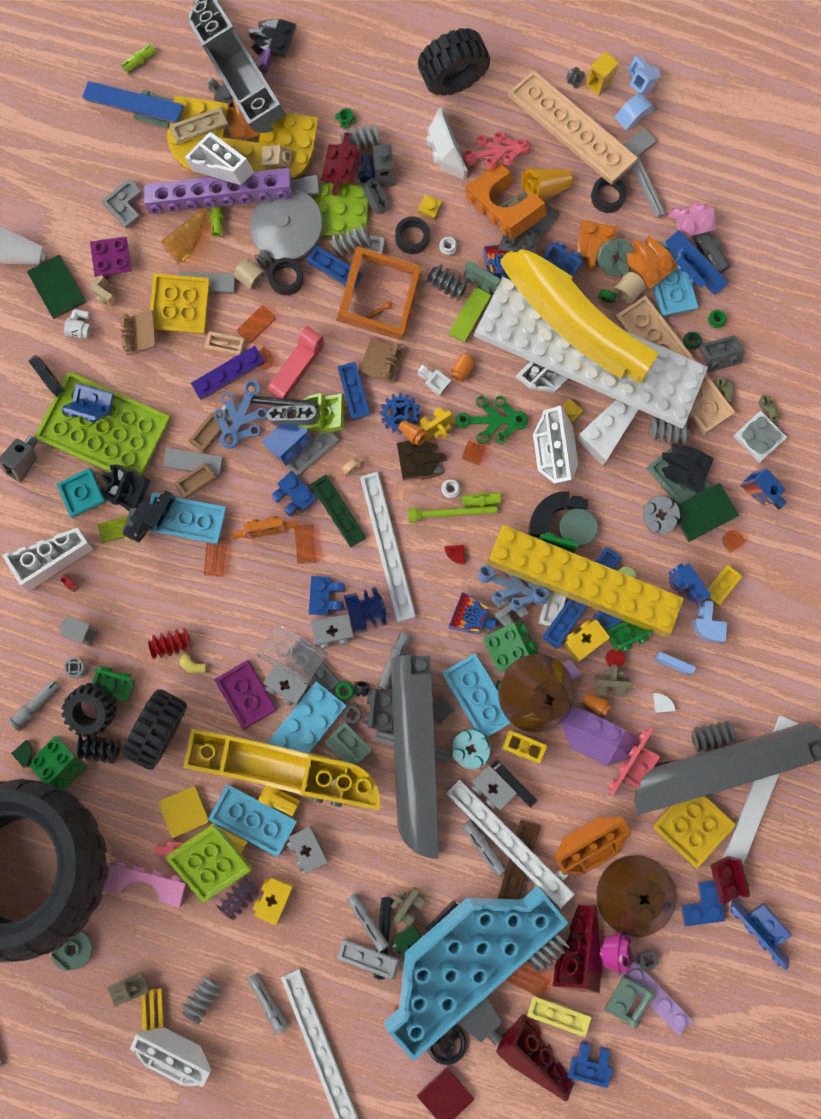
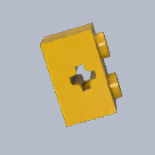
[586,51,619,96]
[563,619,610,663]
[501,730,547,764]
[253,876,294,926]

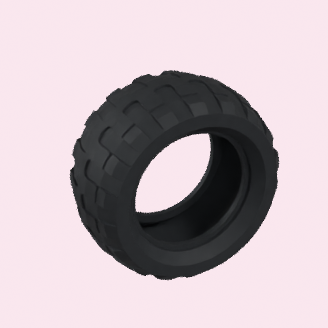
[0,779,108,962]

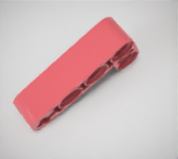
[267,326,324,399]

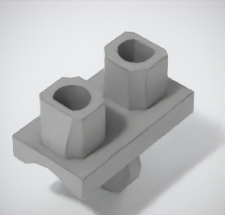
[493,596,529,627]

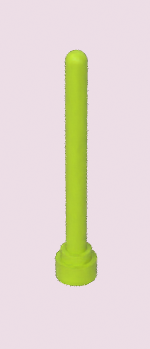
[408,506,499,523]

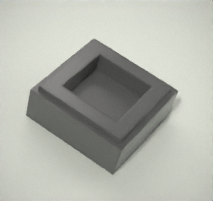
[433,696,455,723]

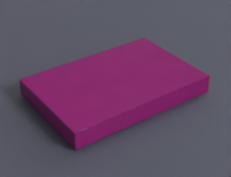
[214,660,277,730]

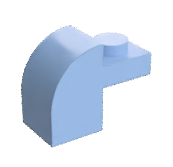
[627,56,661,95]
[614,93,656,130]
[692,600,727,644]

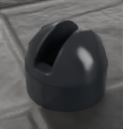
[354,681,370,697]

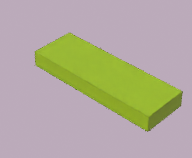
[449,287,491,343]

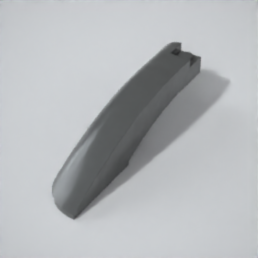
[189,0,286,133]
[391,655,439,859]
[635,722,821,815]

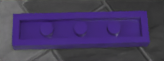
[191,345,265,400]

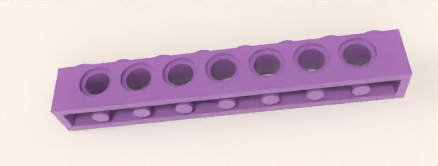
[144,168,293,214]

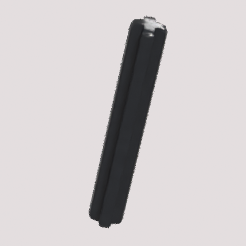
[374,897,393,980]

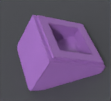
[256,48,272,74]

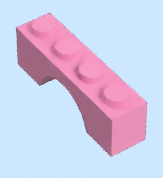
[103,860,187,907]

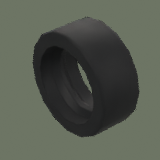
[591,177,627,213]
[395,217,430,254]
[268,258,304,296]

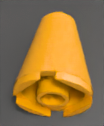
[521,168,574,201]

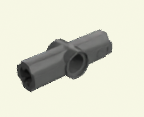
[691,231,731,274]

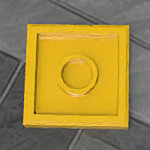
[158,786,210,838]

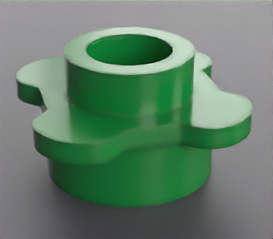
[335,108,356,128]

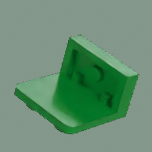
[483,620,539,672]
[29,736,88,790]

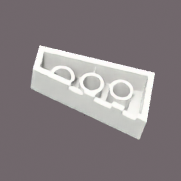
[577,400,638,466]
[2,528,94,592]

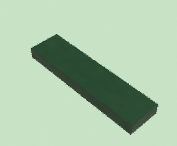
[310,475,367,548]

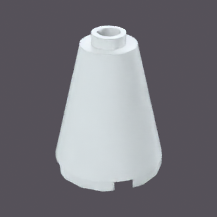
[0,226,46,265]

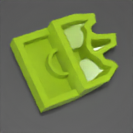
[294,393,345,433]

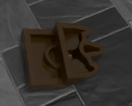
[397,441,447,481]

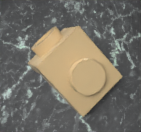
[261,145,291,168]
[90,275,116,307]

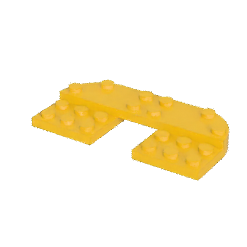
[167,95,318,180]

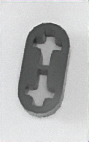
[363,179,389,215]

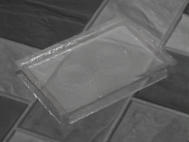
[257,623,327,686]

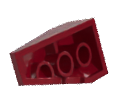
[553,905,602,993]
[496,1014,574,1102]

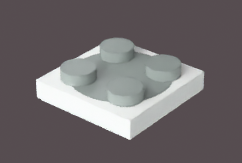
[733,411,787,463]

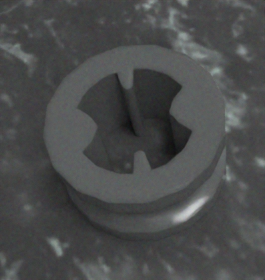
[254,250,272,268]
[344,706,361,724]
[638,950,658,970]

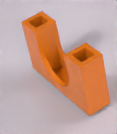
[465,162,547,240]

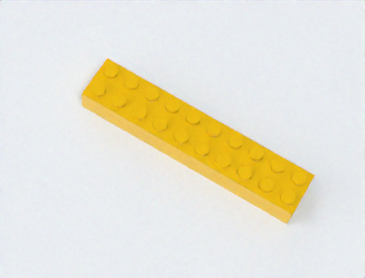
[486,525,684,637]

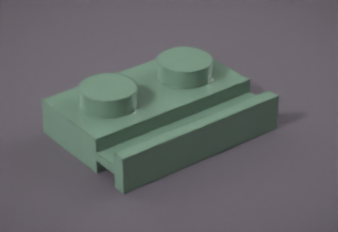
[463,260,500,295]
[325,722,372,765]

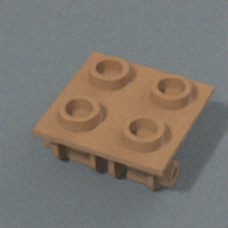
[120,310,156,355]
[358,338,406,384]

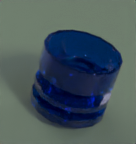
[344,586,387,635]

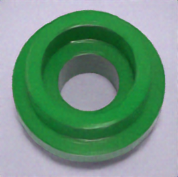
[708,310,727,328]
[335,682,354,701]

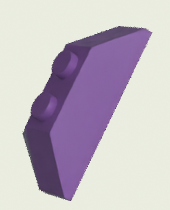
[561,706,640,766]

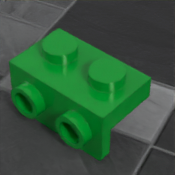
[606,621,653,653]
[92,665,136,702]

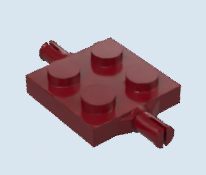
[321,132,361,196]

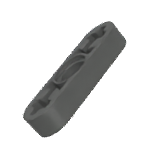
[267,405,320,425]

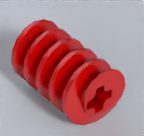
[148,627,192,659]

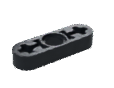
[28,354,65,397]
[491,760,537,808]

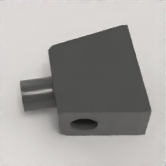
[373,145,394,187]
[0,435,39,483]
[457,997,503,1045]

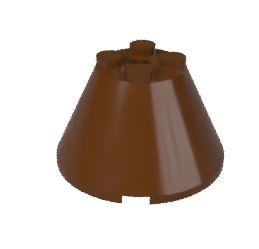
[498,654,575,732]
[596,856,676,937]

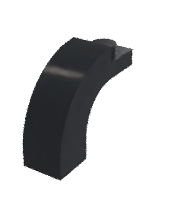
[528,491,588,538]

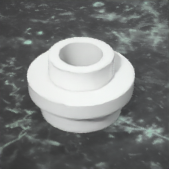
[439,237,457,255]
[441,479,460,498]

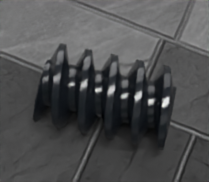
[76,734,121,764]

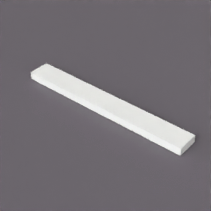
[360,472,416,623]
[723,716,798,864]
[446,779,575,909]
[281,969,359,1119]

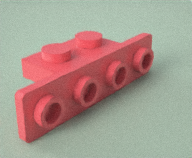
[608,727,660,796]

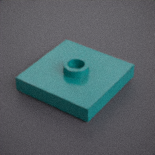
[56,468,106,519]

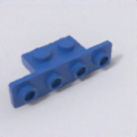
[665,230,728,295]
[730,899,792,970]

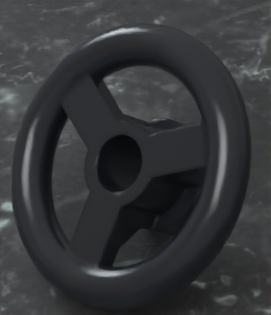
[427,1025,467,1065]

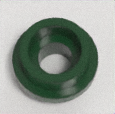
[683,332,702,350]

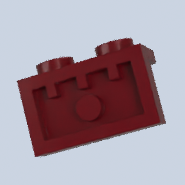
[710,856,751,904]

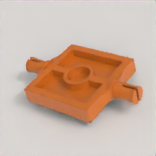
[232,516,298,540]

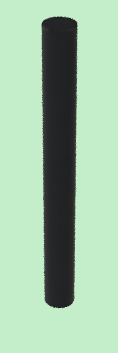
[250,396,318,409]

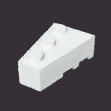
[185,132,254,185]

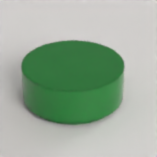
[598,289,617,303]

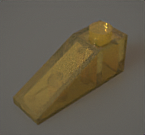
[161,208,209,264]

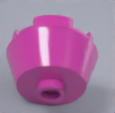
[600,932,632,975]

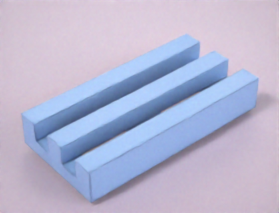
[654,652,696,675]

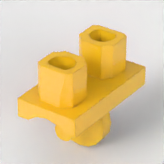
[419,407,454,441]

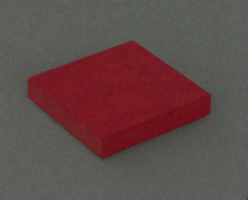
[417,1066,475,1119]

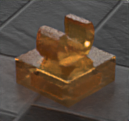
[462,440,486,465]

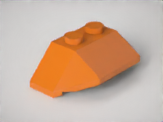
[554,817,631,875]

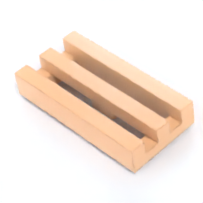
[204,331,246,357]

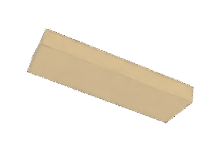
[170,107,228,145]

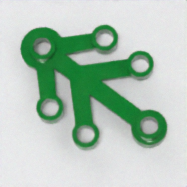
[455,395,528,444]

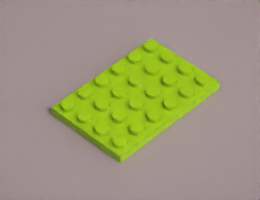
[34,371,171,474]

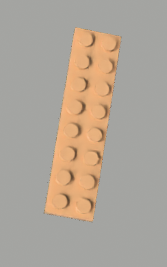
[508,70,638,185]
[615,295,735,434]

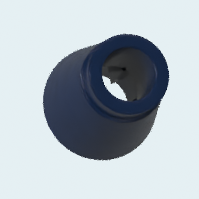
[357,155,375,184]

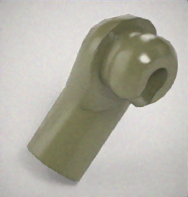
[716,377,734,404]
[759,395,780,422]

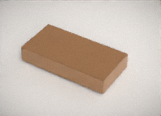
[188,412,228,453]
[174,462,216,500]

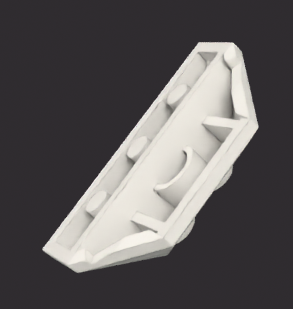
[426,106,468,180]
[516,361,569,393]
[533,406,578,484]
[130,1028,211,1087]

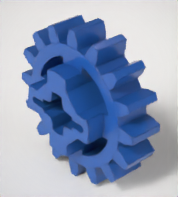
[380,393,421,435]

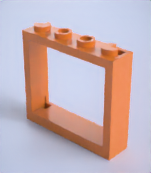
[336,246,422,340]

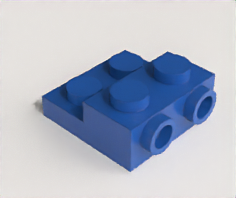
[542,241,584,279]
[668,563,711,605]

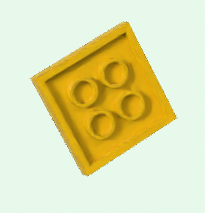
[150,273,210,335]
[651,796,736,869]

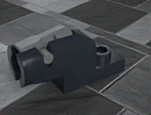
[122,490,176,543]

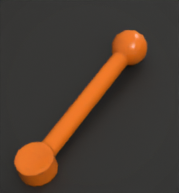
[365,301,391,319]

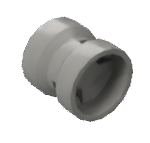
[64,657,88,679]

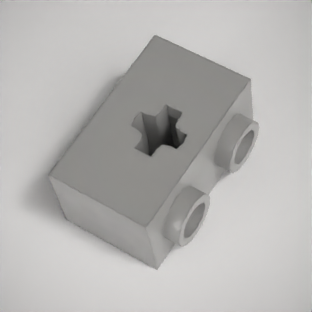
[311,614,354,649]
[60,616,98,647]
[263,664,310,706]
[471,765,517,810]
[287,826,328,874]

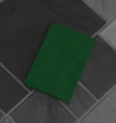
[27,254,86,319]
[678,483,739,543]

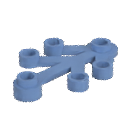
[214,380,267,449]
[478,565,550,611]

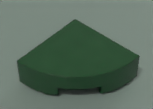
[11,740,32,768]

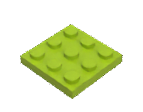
[313,183,368,239]
[166,822,252,903]

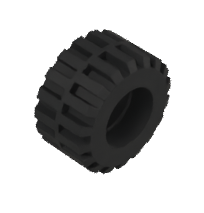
[61,683,117,737]

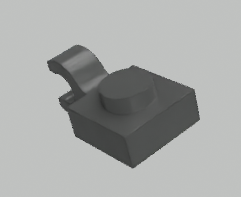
[207,77,233,107]

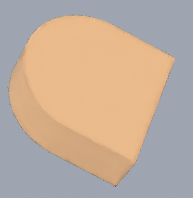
[342,458,361,477]

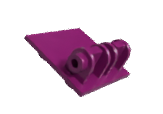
[90,236,132,280]

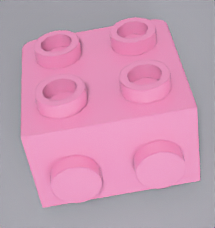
[667,202,716,237]

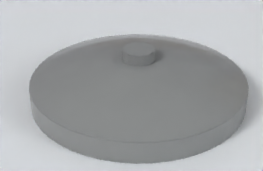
[250,189,323,261]

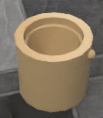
[233,258,266,291]
[613,272,646,305]

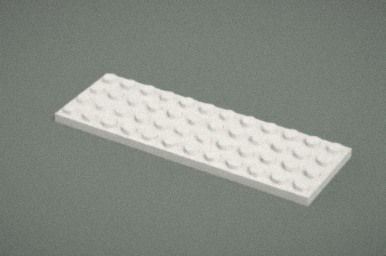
[474,277,708,429]

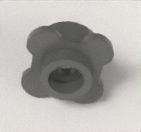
[567,67,585,88]

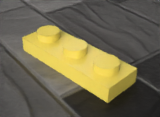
[527,995,591,1037]

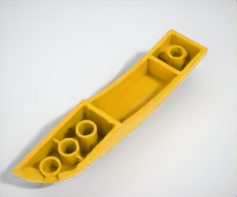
[500,249,659,384]
[183,728,380,811]

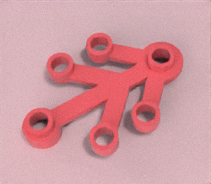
[462,131,531,169]

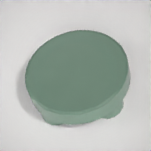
[559,508,598,547]

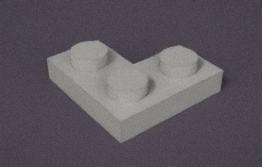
[101,178,142,229]

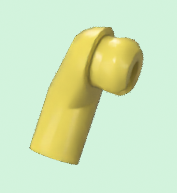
[179,654,206,674]

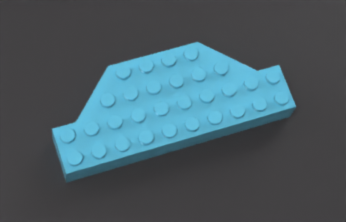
[383,887,568,1061]

